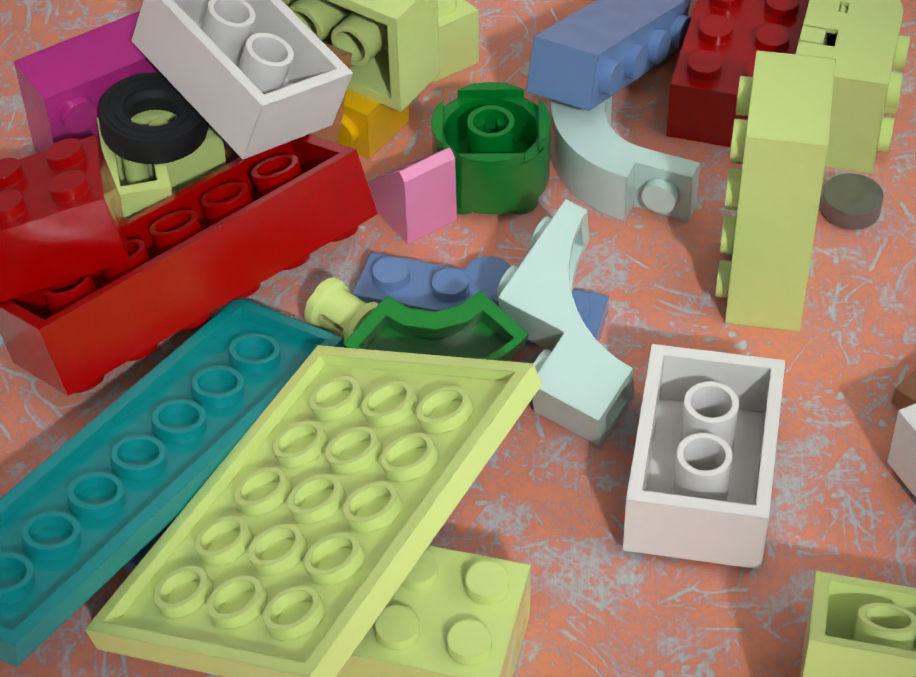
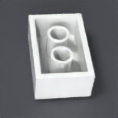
[131,0,353,159]
[623,344,785,569]

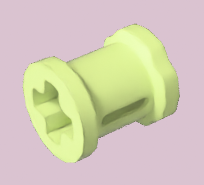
[304,277,379,343]

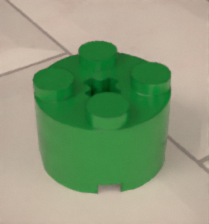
[431,82,551,215]

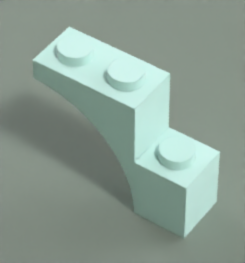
[496,199,634,447]

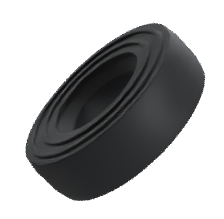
[99,73,209,164]

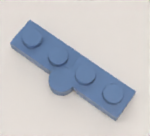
[353,252,609,347]

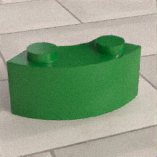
[343,291,529,361]

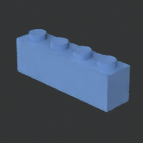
[526,0,691,111]

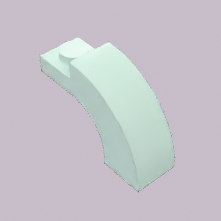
[550,96,700,222]

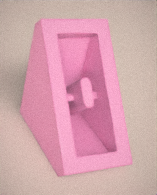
[367,147,457,244]

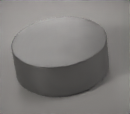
[821,173,884,229]

